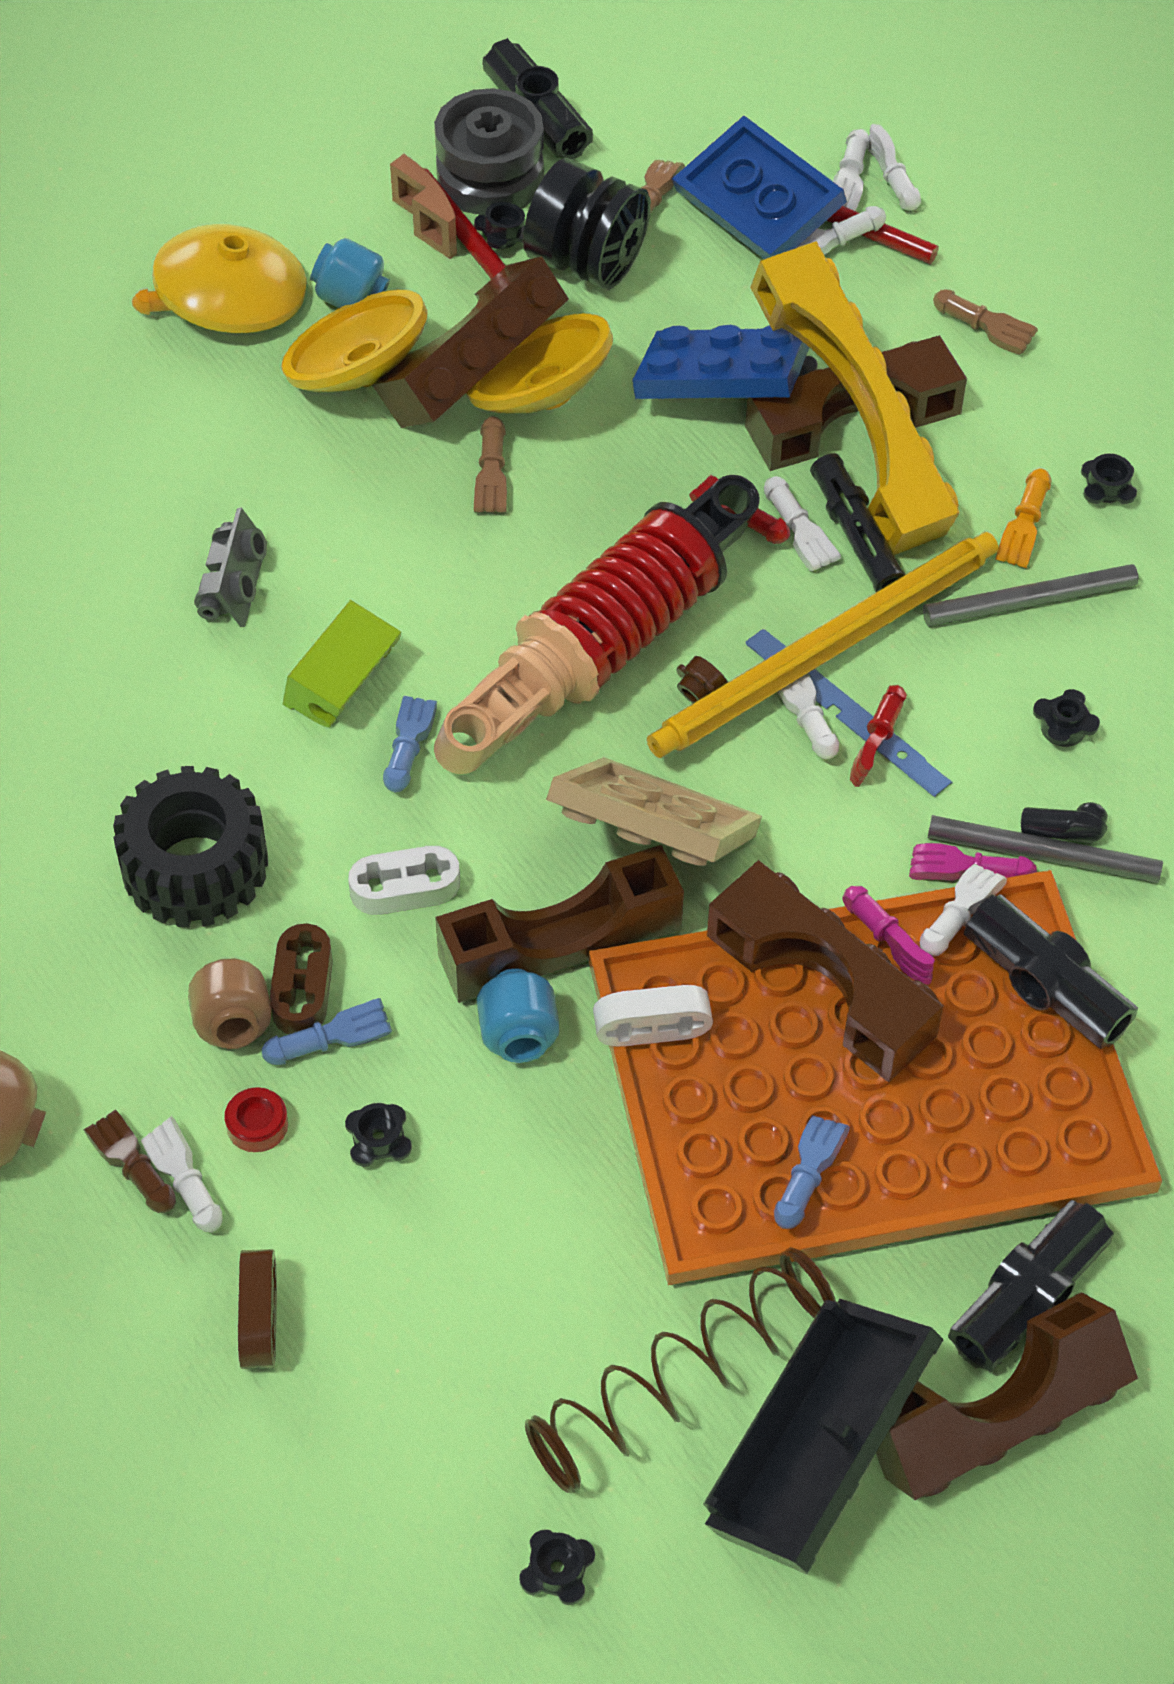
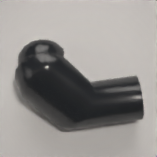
[1021,802,1108,844]

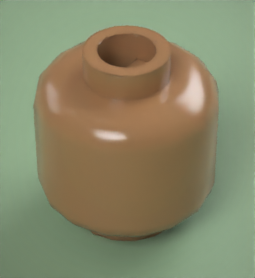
[188,958,272,1049]

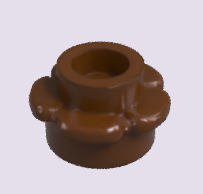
[677,656,728,703]

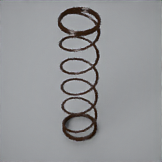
[525,1247,836,1494]

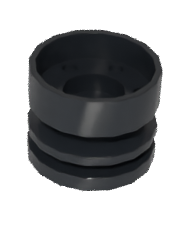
[523,157,651,290]

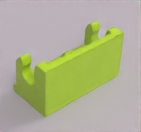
[282,599,402,728]

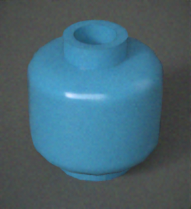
[310,238,390,308]
[477,969,559,1063]

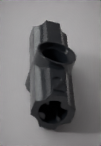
[483,38,593,160]
[964,894,1138,1049]
[948,1200,1114,1372]

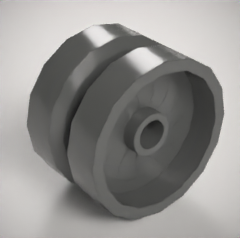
[434,88,544,215]

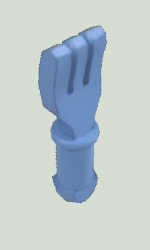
[383,696,437,793]
[262,998,392,1065]
[774,1116,850,1229]

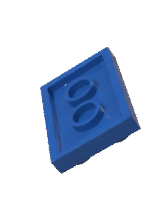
[672,115,847,259]
[632,325,810,399]

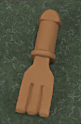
[641,159,685,214]
[933,289,1038,355]
[474,416,507,513]

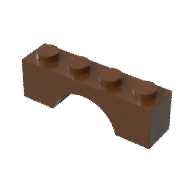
[372,256,569,428]
[745,335,967,471]
[435,845,684,1003]
[707,860,944,1082]
[876,1292,1138,1500]

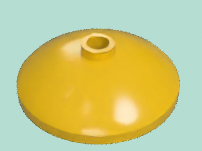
[152,224,307,333]
[282,290,428,392]
[466,313,613,413]

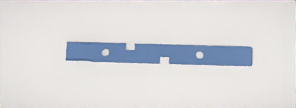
[746,629,953,797]

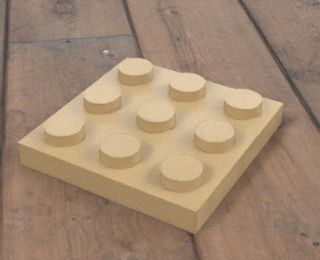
[546,757,762,866]

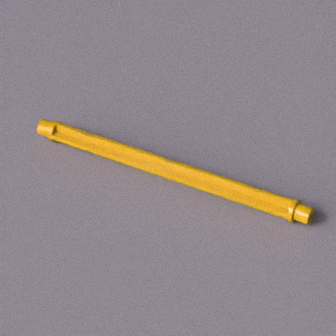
[647,532,999,758]

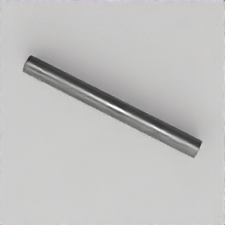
[923,564,1138,626]
[927,815,1163,883]

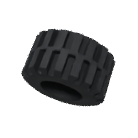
[113,766,268,928]

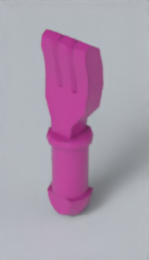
[909,843,1037,881]
[842,886,935,984]

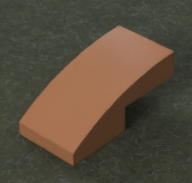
[390,154,457,259]

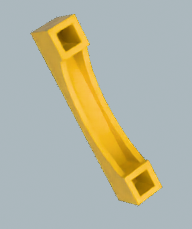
[750,241,960,555]

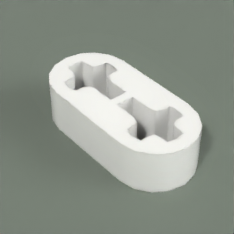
[348,846,460,915]
[593,985,713,1046]

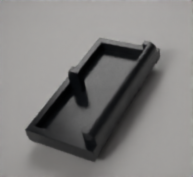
[703,1299,944,1574]

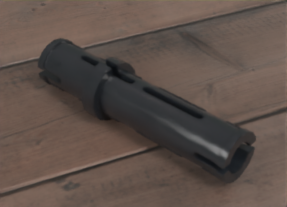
[810,453,906,592]

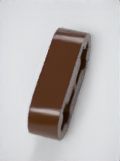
[270,923,333,1035]
[238,1249,277,1369]

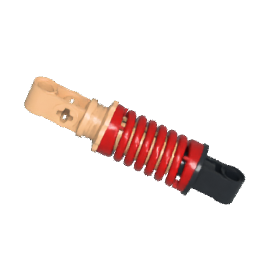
[434,475,760,774]

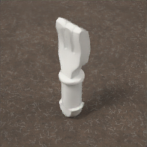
[868,124,921,211]
[833,129,870,211]
[796,206,886,255]
[764,476,841,571]
[777,673,839,759]
[920,864,1007,957]
[141,1116,223,1233]

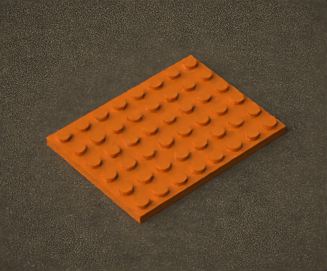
[589,870,1162,1286]

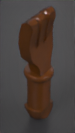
[84,1109,176,1213]

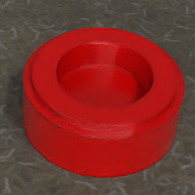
[224,1087,288,1152]

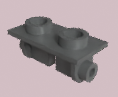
[194,507,267,627]

